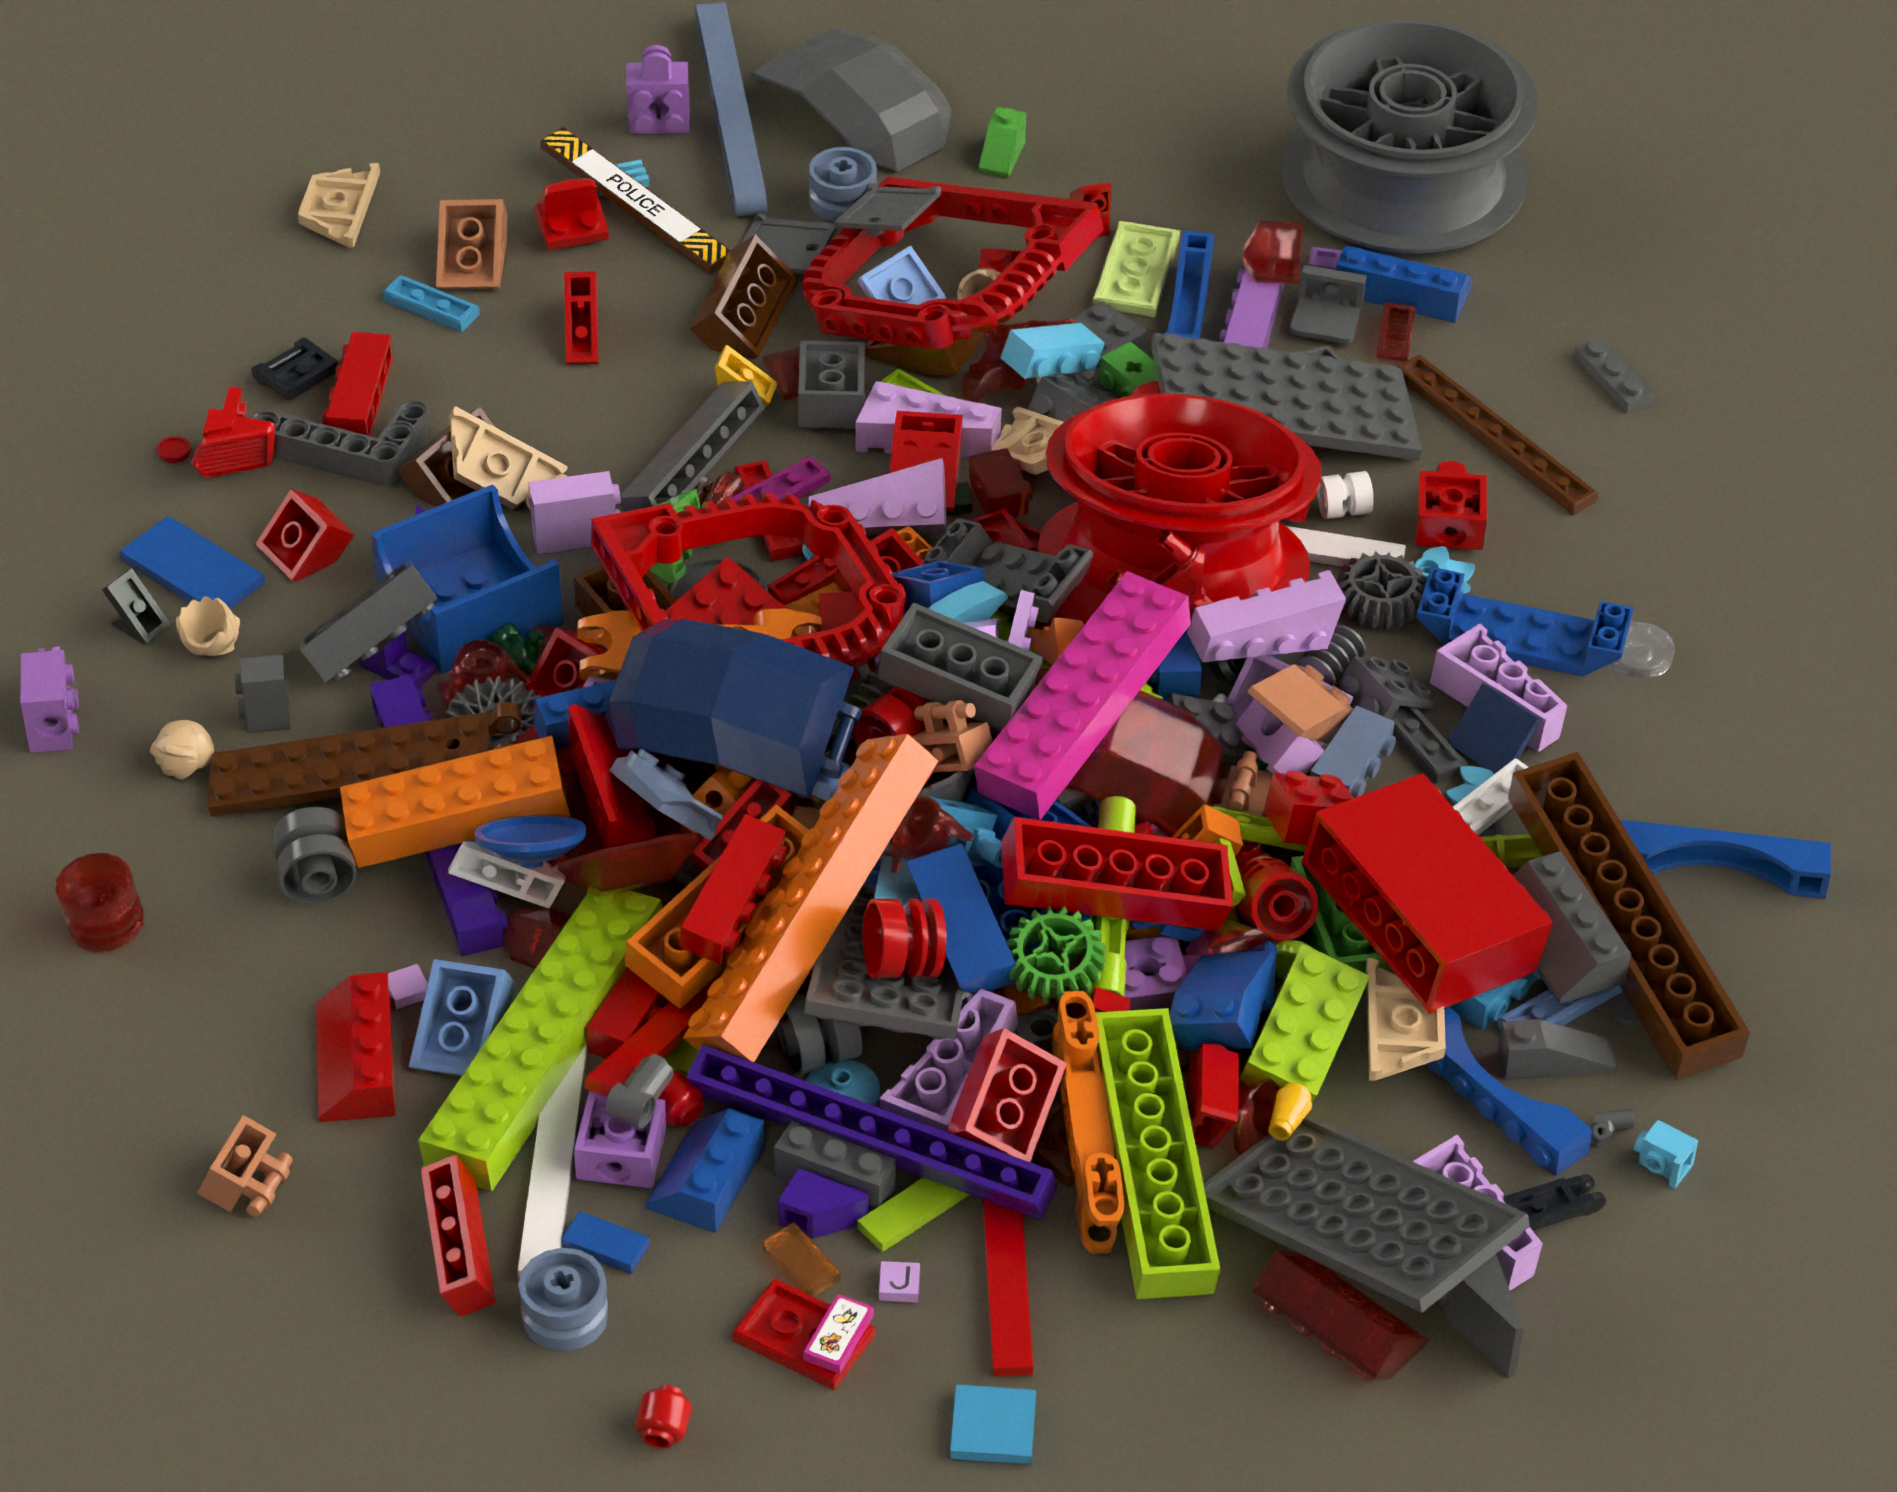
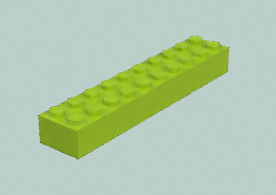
[418,881,663,1192]

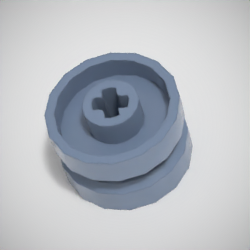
[809,147,877,223]
[518,1248,609,1352]

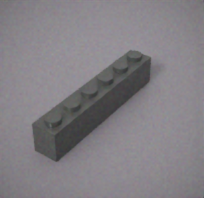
[620,381,765,512]

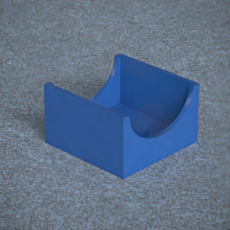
[371,484,563,674]

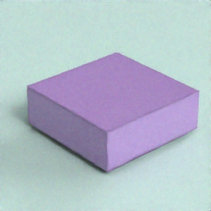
[388,964,428,1009]

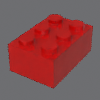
[946,1028,1067,1162]

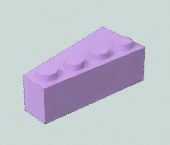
[855,381,1001,458]
[809,458,947,536]
[1187,570,1346,662]
[1430,623,1567,752]
[879,989,1019,1132]
[1413,1135,1543,1291]

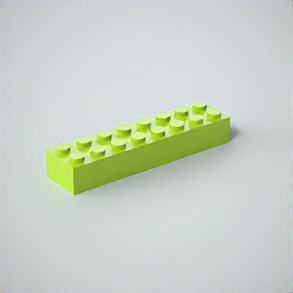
[1095,1008,1220,1299]

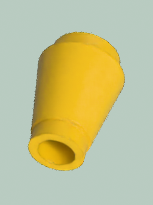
[1268,1083,1312,1141]

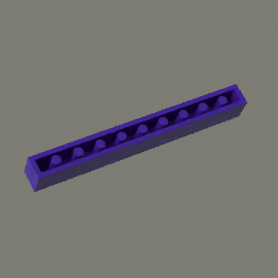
[370,675,508,957]
[686,1044,1058,1221]

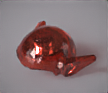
[443,640,530,701]
[891,796,973,873]

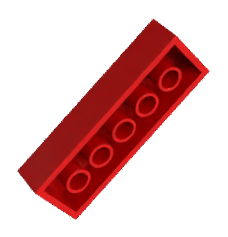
[1001,817,1233,931]

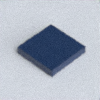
[1448,683,1542,774]

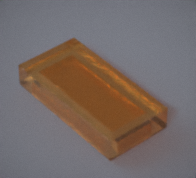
[762,1222,840,1296]

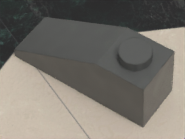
[1498,1019,1617,1080]

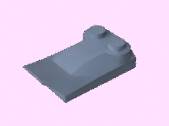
[609,748,722,841]

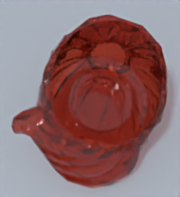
[962,342,1028,403]
[1233,1079,1281,1155]

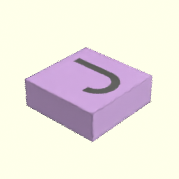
[879,1261,920,1303]

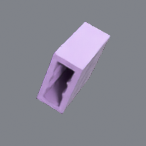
[528,471,621,554]

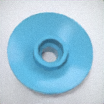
[806,1060,880,1106]

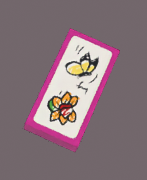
[803,1294,874,1374]

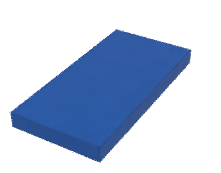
[120,515,265,609]

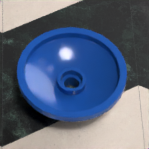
[475,815,586,868]

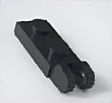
[1503,1174,1606,1231]

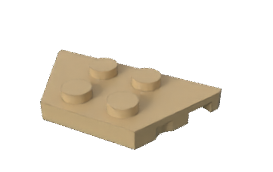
[298,163,380,248]
[449,406,568,510]
[991,407,1063,475]
[1366,958,1446,1081]

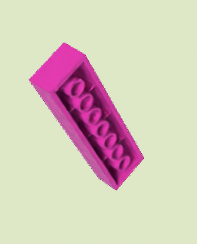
[974,571,1191,820]

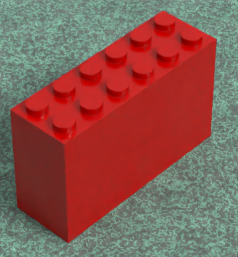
[1302,773,1553,1014]

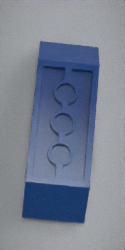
[1417,567,1634,676]

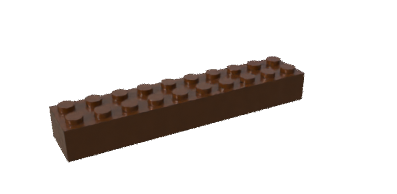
[1508,752,1750,1080]

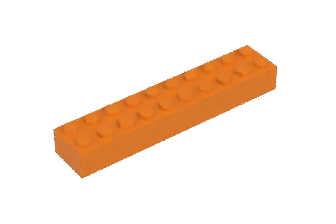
[683,734,938,1062]

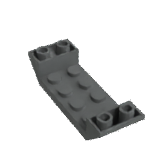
[923,518,1093,623]

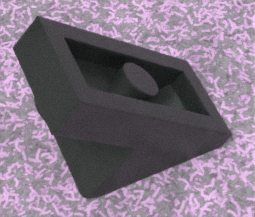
[101,569,171,645]

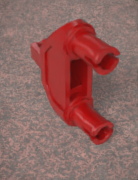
[1106,529,1213,616]

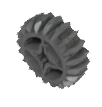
[1336,551,1427,631]

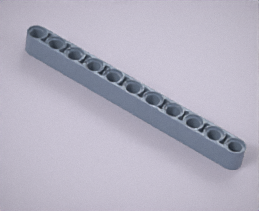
[695,2,767,217]

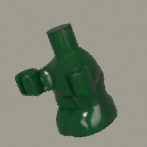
[489,623,544,676]

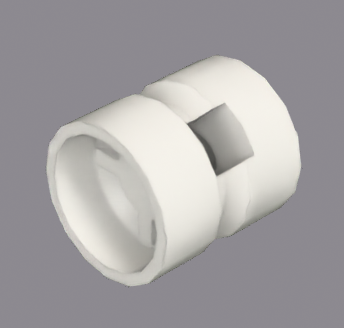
[1317,471,1374,519]

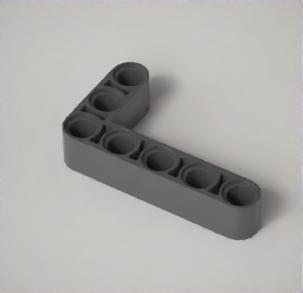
[251,400,430,486]

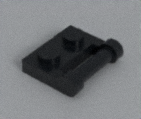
[251,337,338,401]

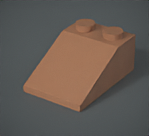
[436,199,508,290]
[1247,664,1353,744]

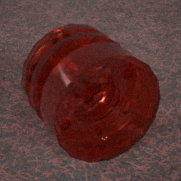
[55,853,145,952]

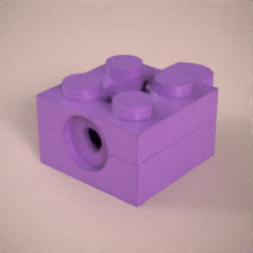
[626,45,690,134]
[20,646,79,753]
[1125,936,1210,1015]
[574,1091,666,1188]

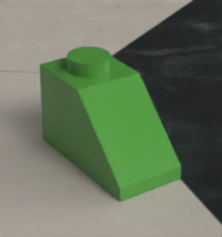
[979,107,1026,178]

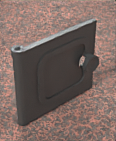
[833,183,941,237]
[742,213,837,274]

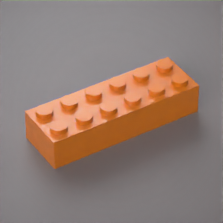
[340,736,571,868]
[625,805,809,1009]

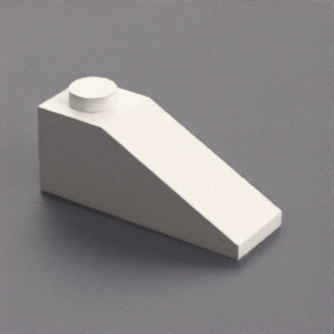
[448,841,565,909]

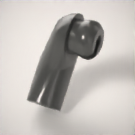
[1587,1109,1634,1145]

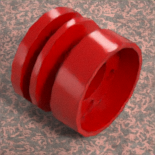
[862,898,947,979]

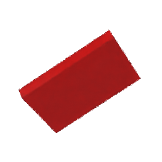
[732,1278,876,1391]

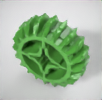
[1006,906,1106,1005]

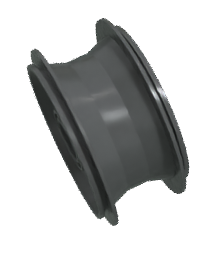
[1281,19,1538,253]

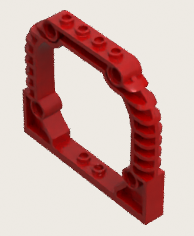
[802,176,1104,350]
[591,493,906,667]

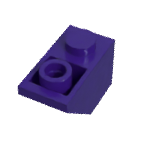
[778,1168,869,1239]

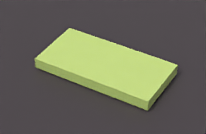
[1093,221,1180,318]

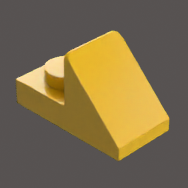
[715,345,778,407]

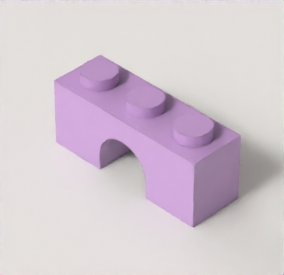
[1235,699,1324,775]

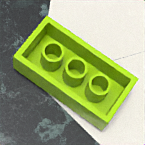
[1239,943,1370,1103]

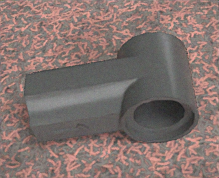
[605,1054,673,1129]

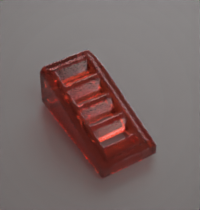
[1376,302,1416,362]

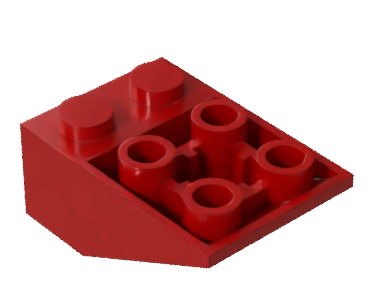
[890,411,963,512]

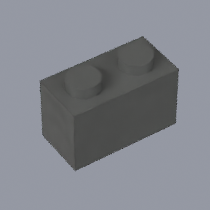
[234,654,291,733]

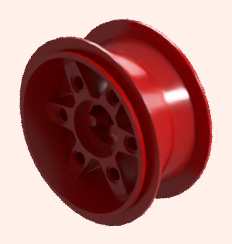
[1038,393,1322,622]

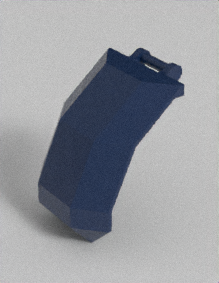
[604,619,862,799]

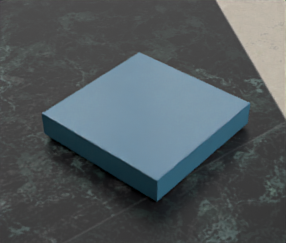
[950,1385,1036,1465]

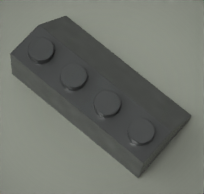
[298,559,438,683]
[878,602,1043,731]
[1513,851,1631,1004]

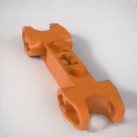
[577,609,822,681]
[1052,991,1124,1254]

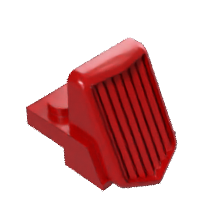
[533,178,609,250]
[191,386,275,478]

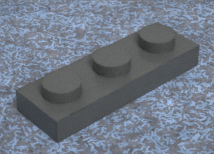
[1574,337,1655,413]

